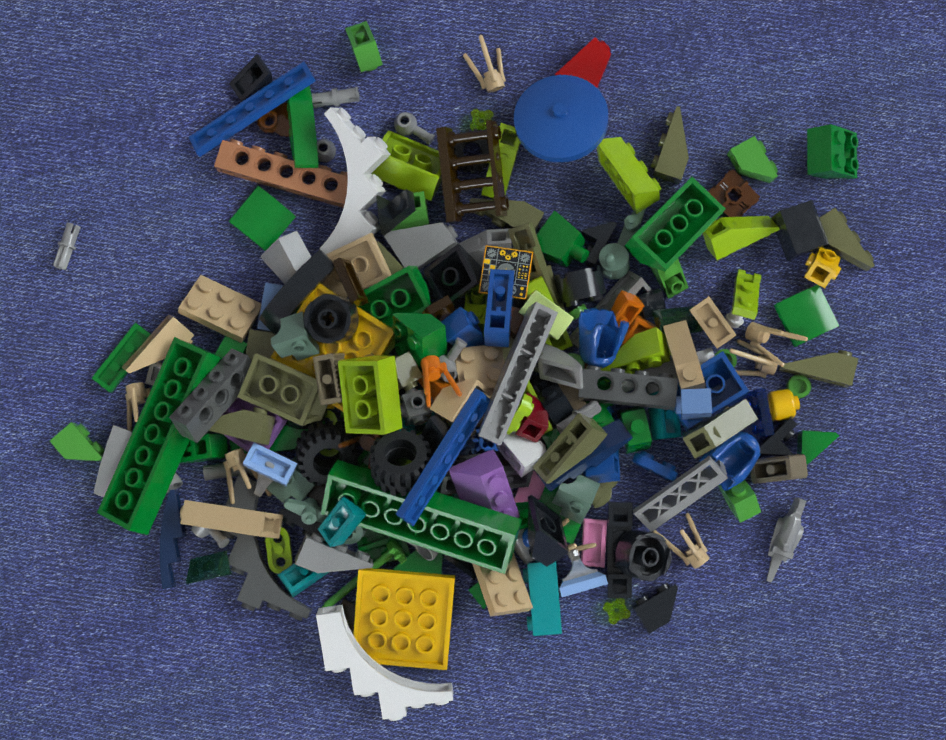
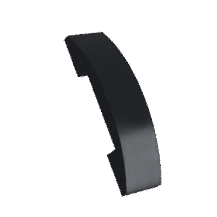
[259,250,335,335]
[607,502,633,598]

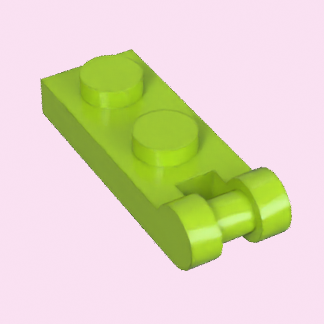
[732,269,761,320]

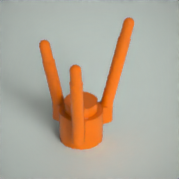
[421,355,462,408]

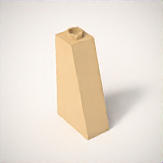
[180,500,283,539]

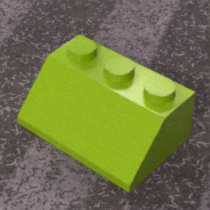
[371,130,442,201]
[597,137,661,214]
[338,355,403,435]

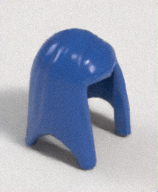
[578,308,629,368]
[699,432,761,491]

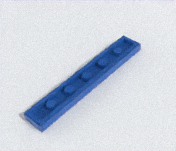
[188,62,316,157]
[396,388,490,526]

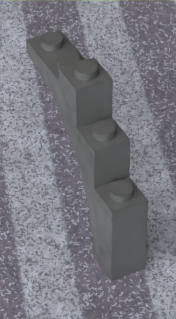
[221,475,313,621]

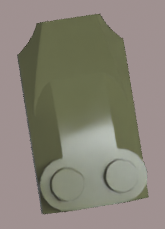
[237,353,328,426]

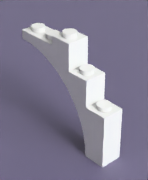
[320,107,391,254]
[316,605,453,721]

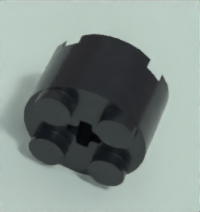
[555,266,606,307]
[304,294,359,344]
[615,530,672,581]

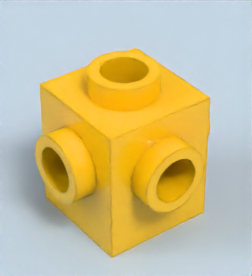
[804,247,841,288]

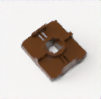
[708,169,760,217]

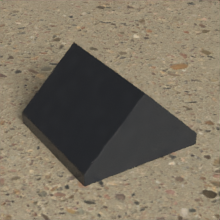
[771,200,829,261]
[423,244,482,303]

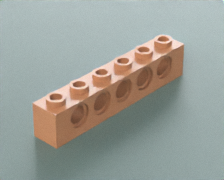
[214,139,348,208]

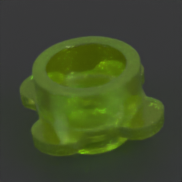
[470,109,494,131]
[603,598,631,624]

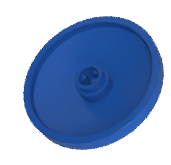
[514,75,609,162]

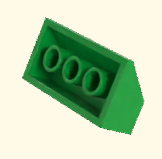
[624,177,726,272]
[356,266,431,328]

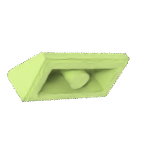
[519,290,574,340]

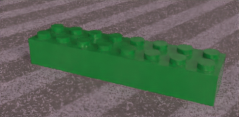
[97,337,222,535]
[321,460,522,574]

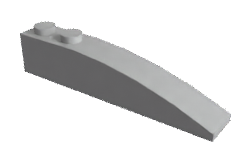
[478,302,558,446]

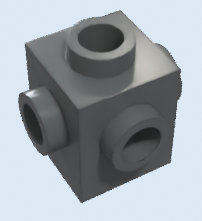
[400,388,433,426]

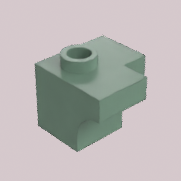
[271,311,320,361]
[266,457,316,503]
[552,475,600,524]

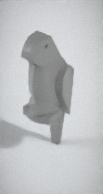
[766,497,806,583]

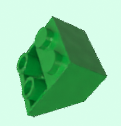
[807,124,859,179]
[392,313,447,373]

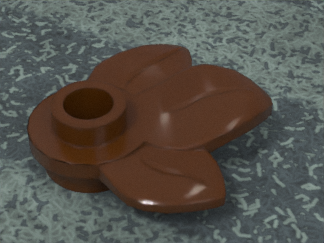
[257,103,290,137]

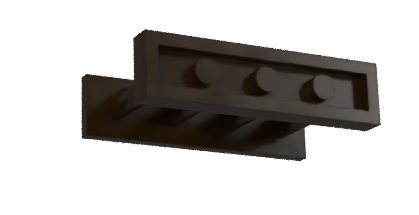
[436,120,509,223]

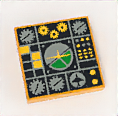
[479,245,533,300]

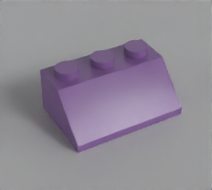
[449,450,520,518]

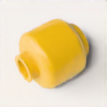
[763,389,800,421]

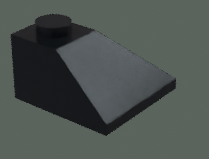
[528,495,569,567]

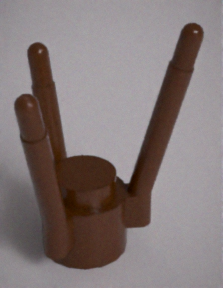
[338,434,381,469]

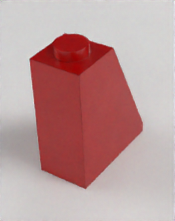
[555,37,611,89]

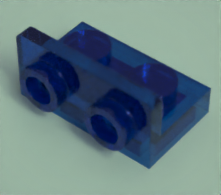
[739,388,774,438]

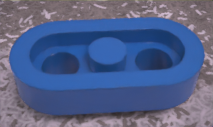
[631,451,678,482]

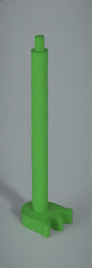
[321,539,407,608]

